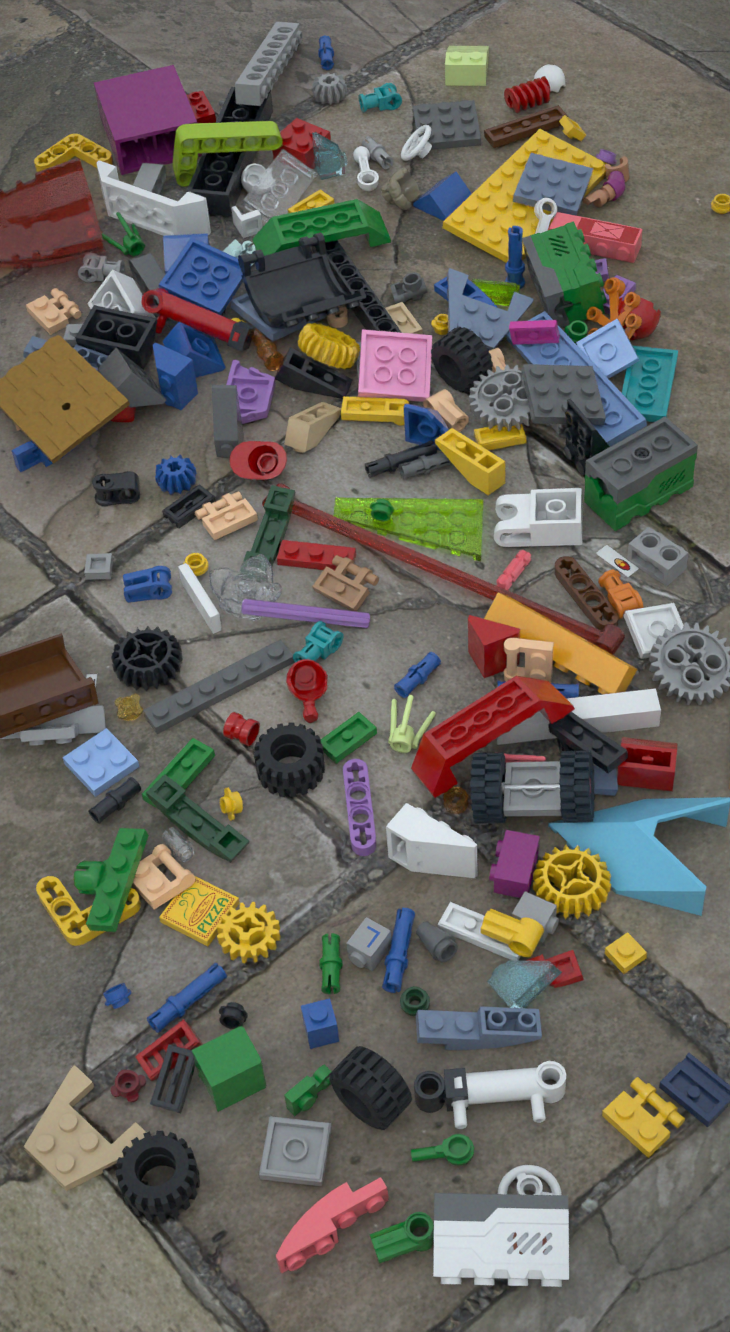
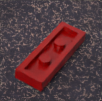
[277,540,356,571]

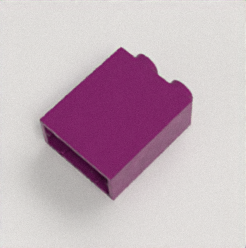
[94,65,202,175]

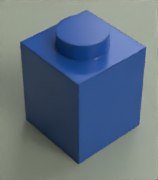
[301,998,340,1049]

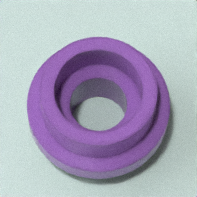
[596,149,617,165]

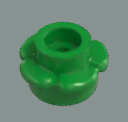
[370,499,394,521]

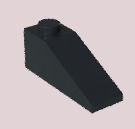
[275,347,353,399]

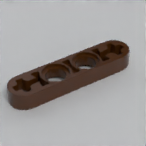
[555,556,619,634]

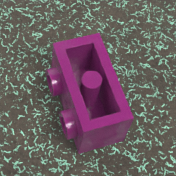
[489,830,540,898]

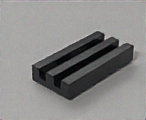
[162,484,216,529]
[150,1044,196,1114]

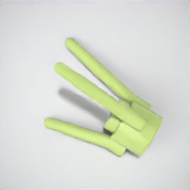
[388,695,436,753]

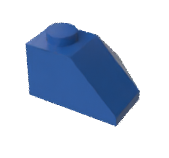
[404,404,449,451]

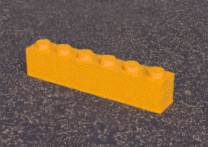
[484,592,638,694]

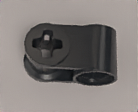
[92,471,140,506]

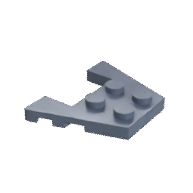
[447,268,534,351]

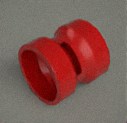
[223,712,260,746]

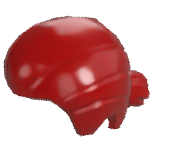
[286,659,328,723]

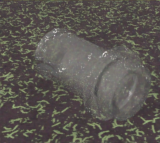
[162,827,195,862]

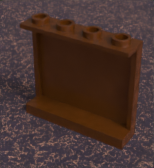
[0,633,99,738]

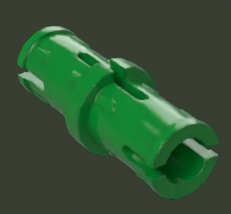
[319,933,343,994]

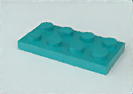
[622,346,678,422]

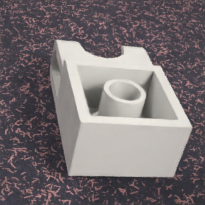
[494,488,583,547]

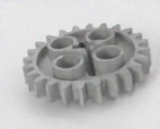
[469,365,532,431]
[649,622,730,705]

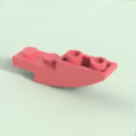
[276,1177,389,1274]

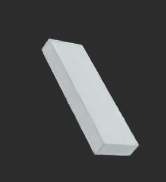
[178,563,222,634]
[438,902,521,962]

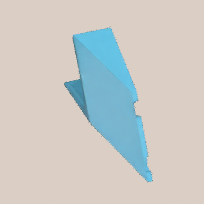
[548,797,730,916]

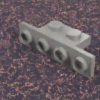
[0,705,106,745]

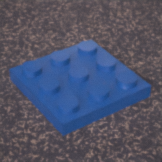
[159,237,251,315]

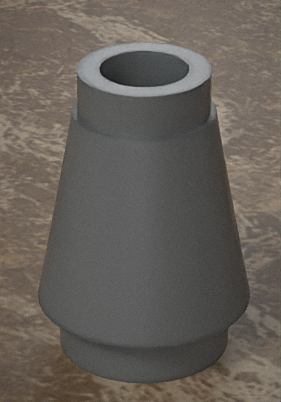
[416,921,458,962]

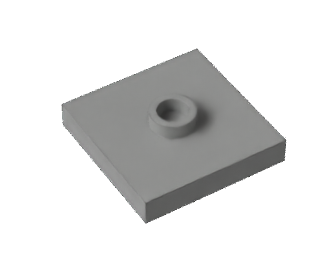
[259,1116,332,1186]

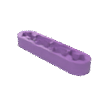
[343,759,376,856]

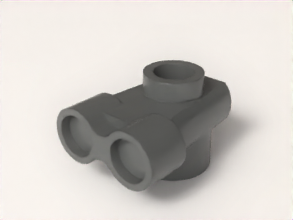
[390,272,428,304]

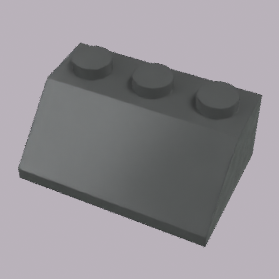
[98,348,166,407]

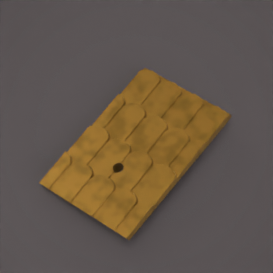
[0,335,130,464]

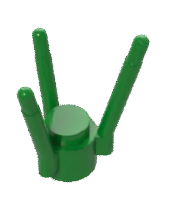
[99,212,146,256]

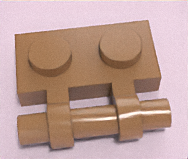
[312,555,379,612]

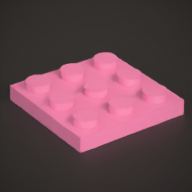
[358,330,432,402]

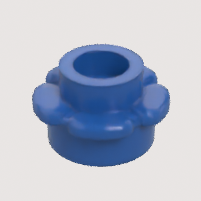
[103,983,132,1009]

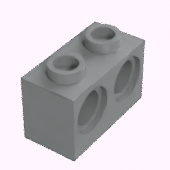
[627,527,688,587]

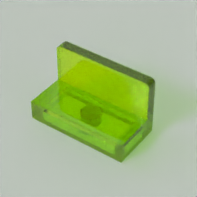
[472,279,520,306]

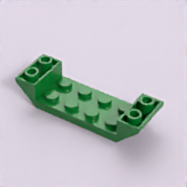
[253,199,391,256]

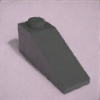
[212,385,244,458]

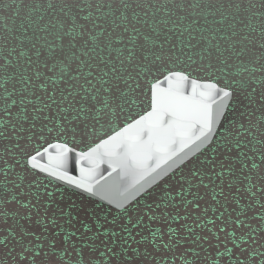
[96,161,211,236]

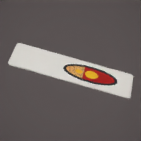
[596,545,639,577]

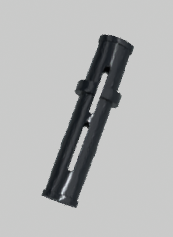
[365,440,437,478]

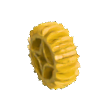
[297,323,360,369]
[533,844,611,920]

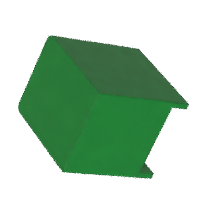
[192,1026,267,1112]

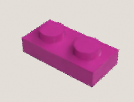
[509,320,560,345]

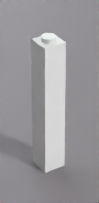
[496,689,661,745]

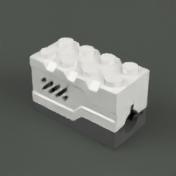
[433,1193,569,1287]

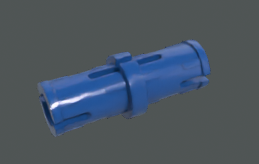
[318,35,334,70]
[394,652,441,698]

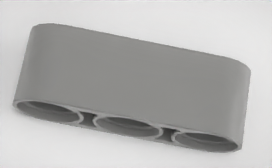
[133,163,166,195]

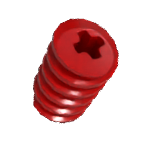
[504,76,550,113]

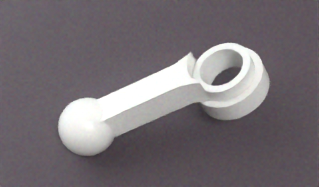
[353,146,379,191]
[534,198,557,234]

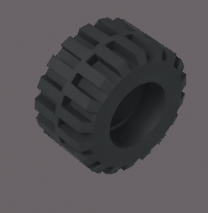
[431,327,493,393]
[254,722,325,798]
[329,1046,412,1130]
[116,1131,200,1221]

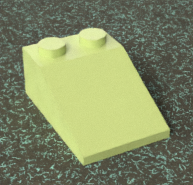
[445,46,489,86]

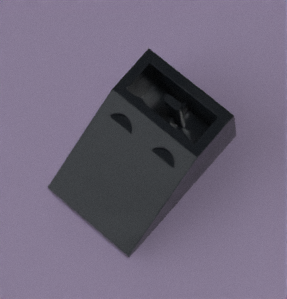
[564,398,610,476]

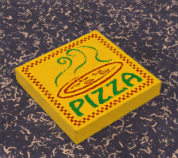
[159,876,240,947]

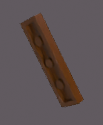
[484,105,568,148]

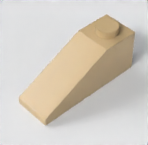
[284,402,341,453]

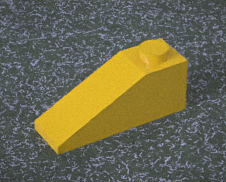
[435,428,505,496]

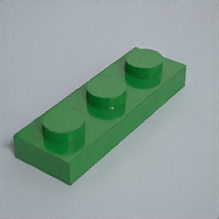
[142,738,215,809]

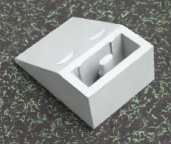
[386,803,478,878]

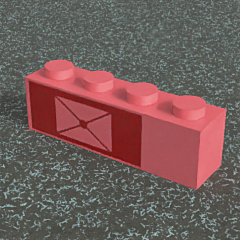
[549,212,643,263]

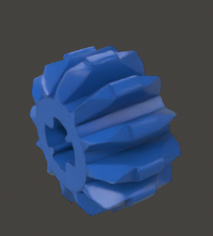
[155,454,197,495]

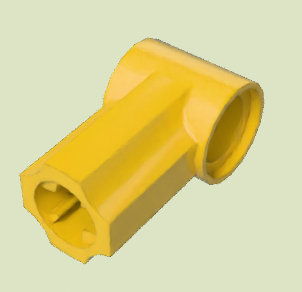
[480,909,544,957]

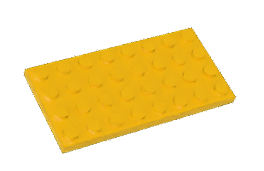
[442,129,611,263]

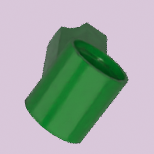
[369,1212,434,1263]

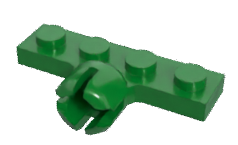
[74,828,149,932]

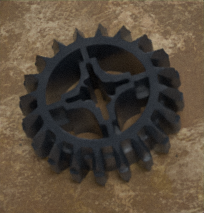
[111,626,183,692]

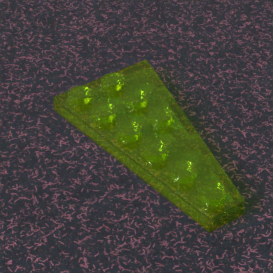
[333,497,483,562]

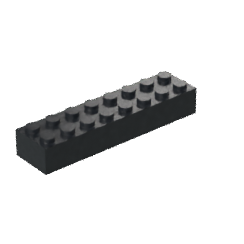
[187,87,273,216]

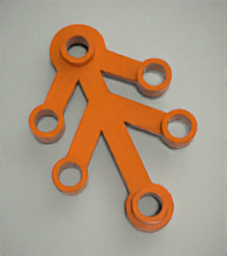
[586,277,642,340]

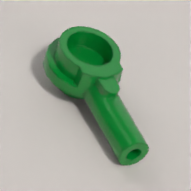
[411,1134,474,1166]

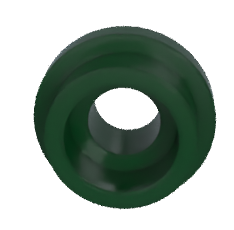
[400,986,430,1016]

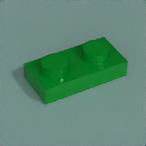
[321,712,377,764]

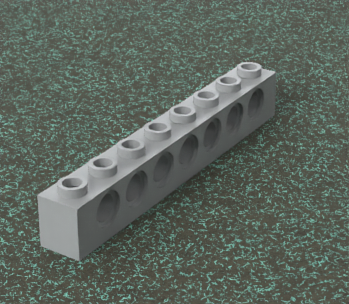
[235,22,303,106]

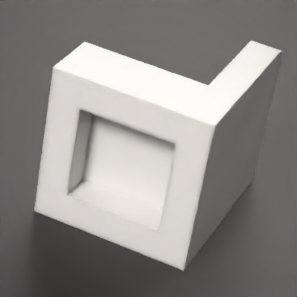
[231,206,263,238]

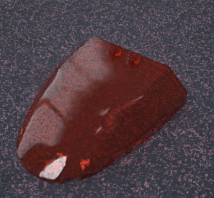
[0,158,106,269]

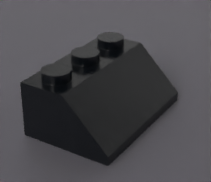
[75,305,157,370]

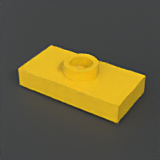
[474,423,526,450]

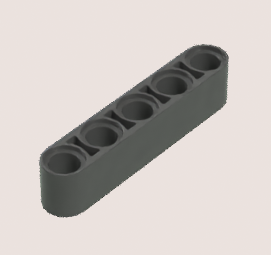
[129,253,178,331]

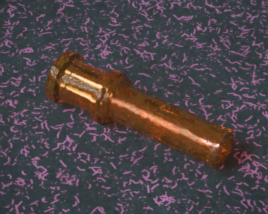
[244,321,284,371]

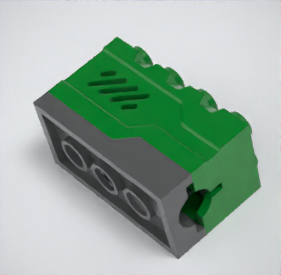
[522,221,607,328]
[584,417,698,531]

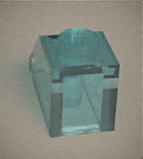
[312,132,348,180]
[487,960,562,1008]

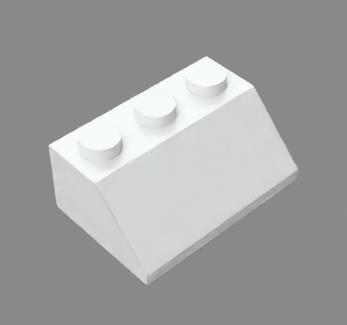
[88,270,155,318]

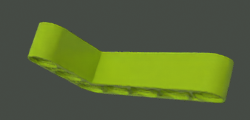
[172,121,282,187]

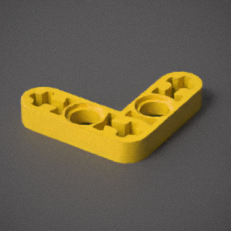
[34,134,113,174]
[36,876,141,946]

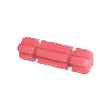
[496,550,531,591]

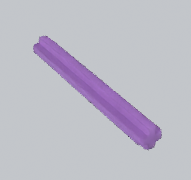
[241,599,370,628]

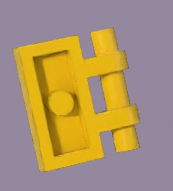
[602,1077,685,1158]

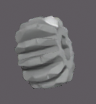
[312,72,347,105]

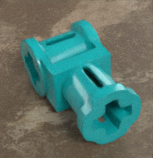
[358,83,402,112]
[293,621,344,663]

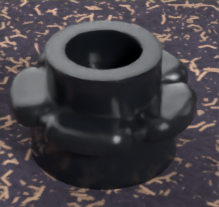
[219,1002,248,1029]

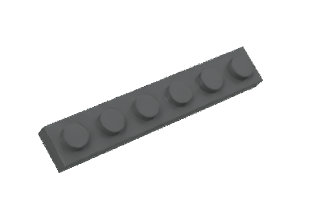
[143,639,295,734]

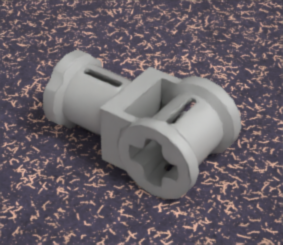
[78,253,125,283]

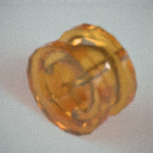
[443,787,468,814]

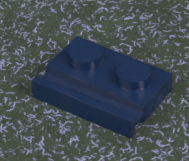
[659,1053,730,1127]

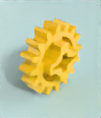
[217,902,281,964]

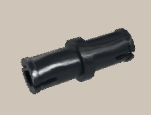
[88,777,141,824]

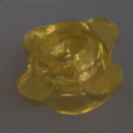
[114,694,143,721]

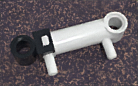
[414,1061,566,1129]

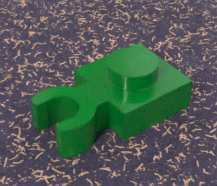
[284,1064,332,1117]

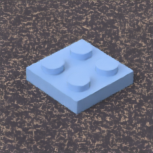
[576,319,640,379]
[63,728,139,797]

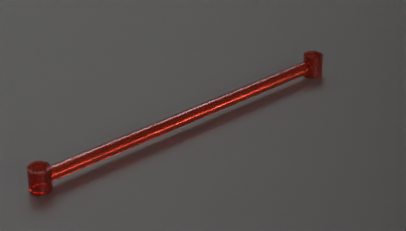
[262,483,625,655]

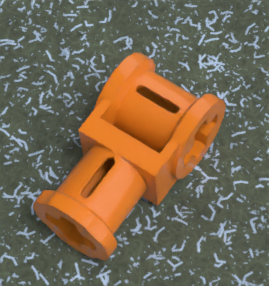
[598,569,643,620]

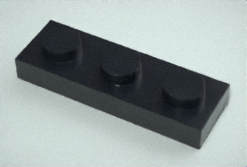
[548,712,628,774]

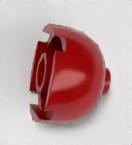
[618,297,661,341]

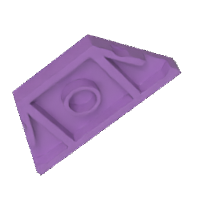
[226,360,276,424]

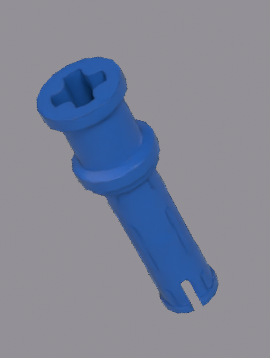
[505,226,525,290]

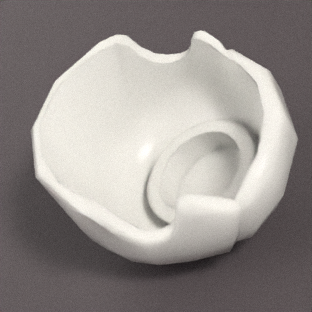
[534,64,566,93]
[241,163,275,196]

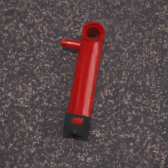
[141,288,256,351]

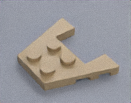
[24,1065,147,1191]

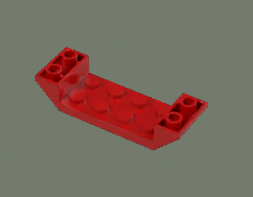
[411,676,575,798]

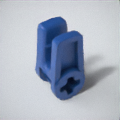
[123,566,172,603]

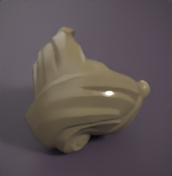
[381,168,422,210]

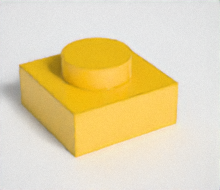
[559,115,586,141]
[605,932,647,974]

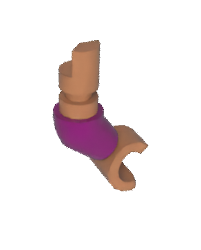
[583,156,630,207]

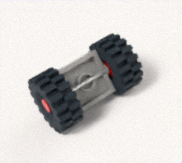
[470,751,595,824]

